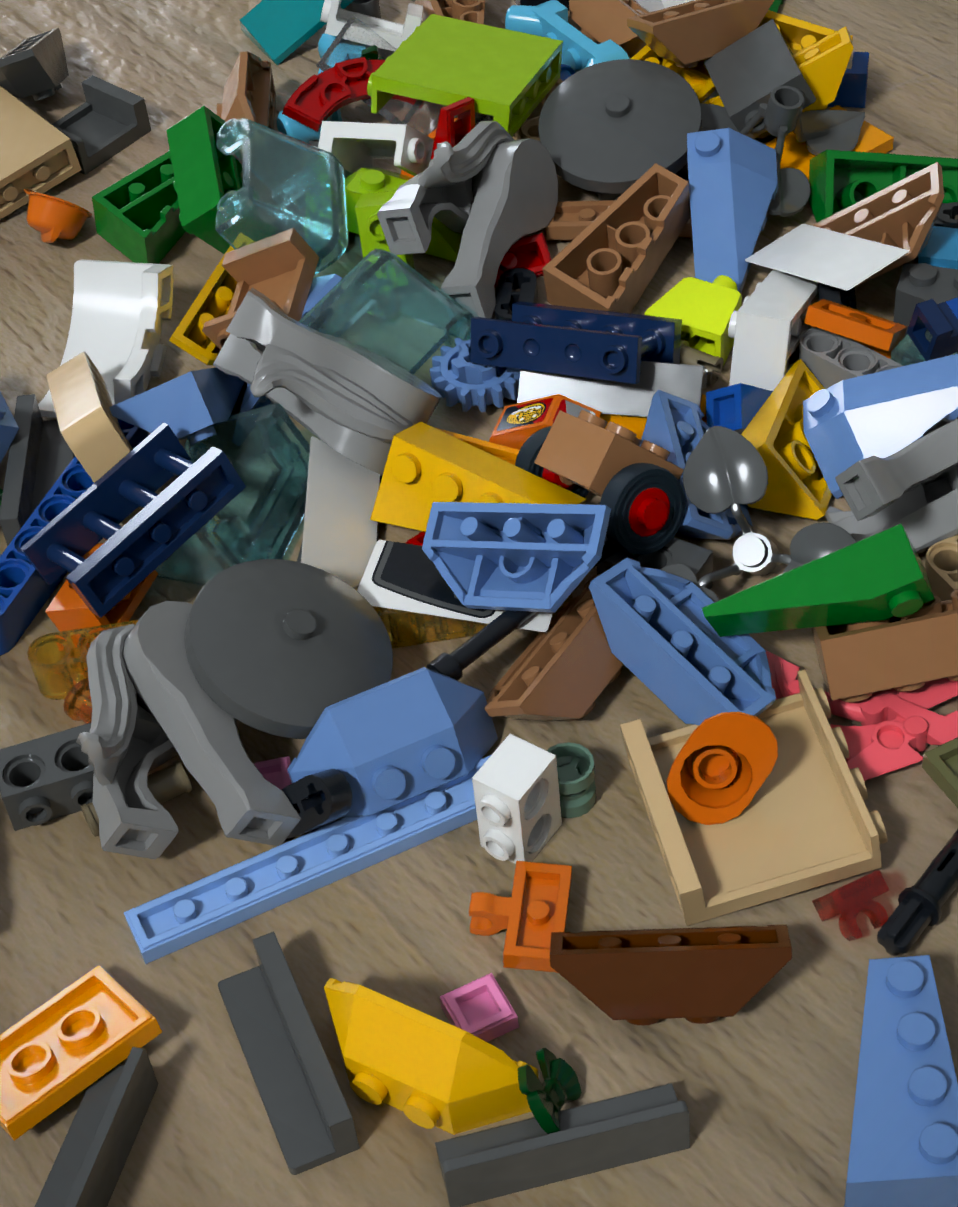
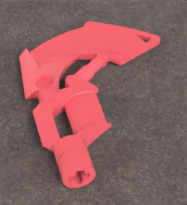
[766,650,958,781]

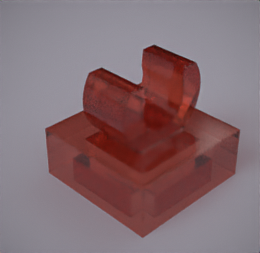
[812,869,889,941]

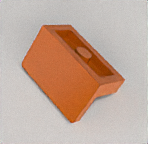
[804,299,907,362]

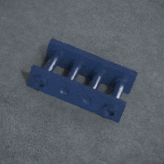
[470,301,682,384]
[20,423,246,618]

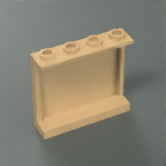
[0,86,82,220]
[620,669,887,926]

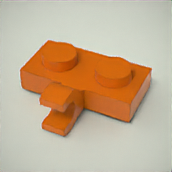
[469,861,572,973]

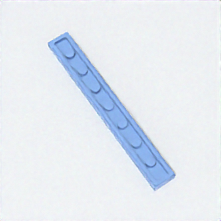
[123,755,491,964]

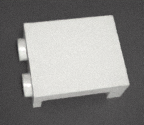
[320,0,423,51]
[316,121,434,177]

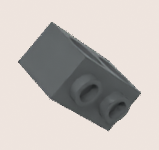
[0,723,94,831]

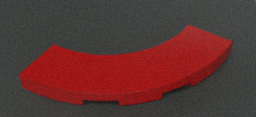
[282,57,422,132]

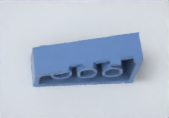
[844,955,958,1207]

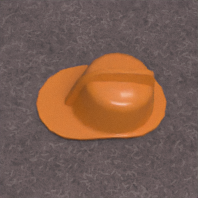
[24,188,92,244]
[666,712,778,825]

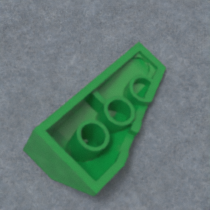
[809,150,958,223]
[702,523,935,637]

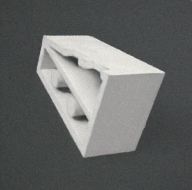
[728,269,820,391]

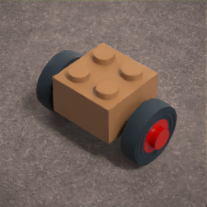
[515,410,685,555]

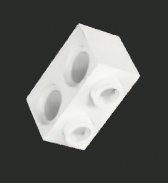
[472,734,562,864]

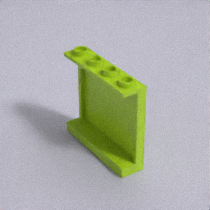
[367,14,563,137]

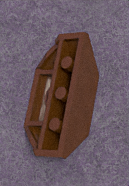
[550,925,792,1025]

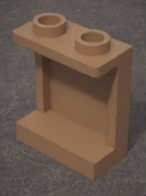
[202,228,319,350]

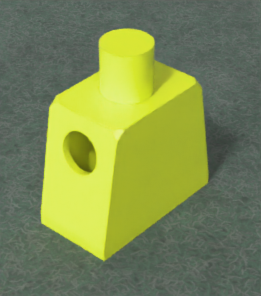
[644,275,742,367]

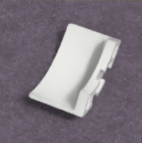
[38,259,173,418]

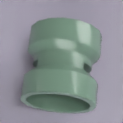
[547,742,597,818]

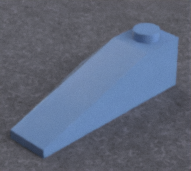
[803,354,958,499]
[109,367,245,445]

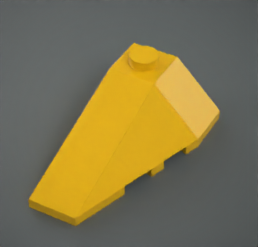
[741,359,832,520]

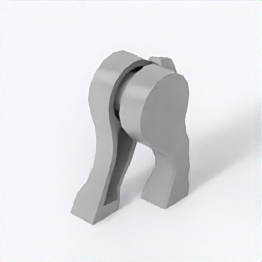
[377,121,558,330]
[213,288,442,475]
[825,419,958,555]
[76,601,301,859]

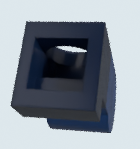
[907,297,958,361]

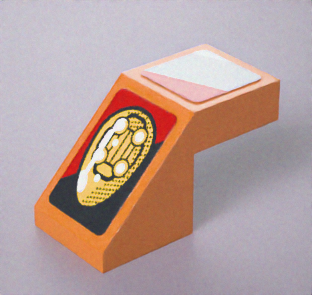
[489,394,602,450]

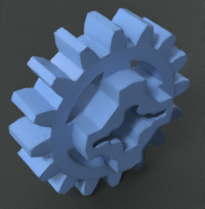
[430,338,520,412]

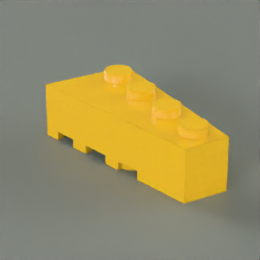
[370,421,587,532]

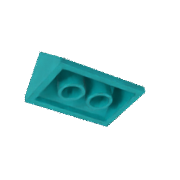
[240,0,354,65]

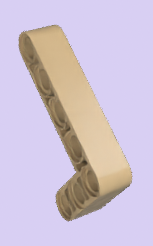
[46,351,162,525]

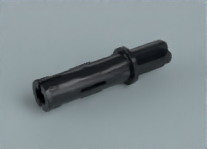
[877,829,958,956]

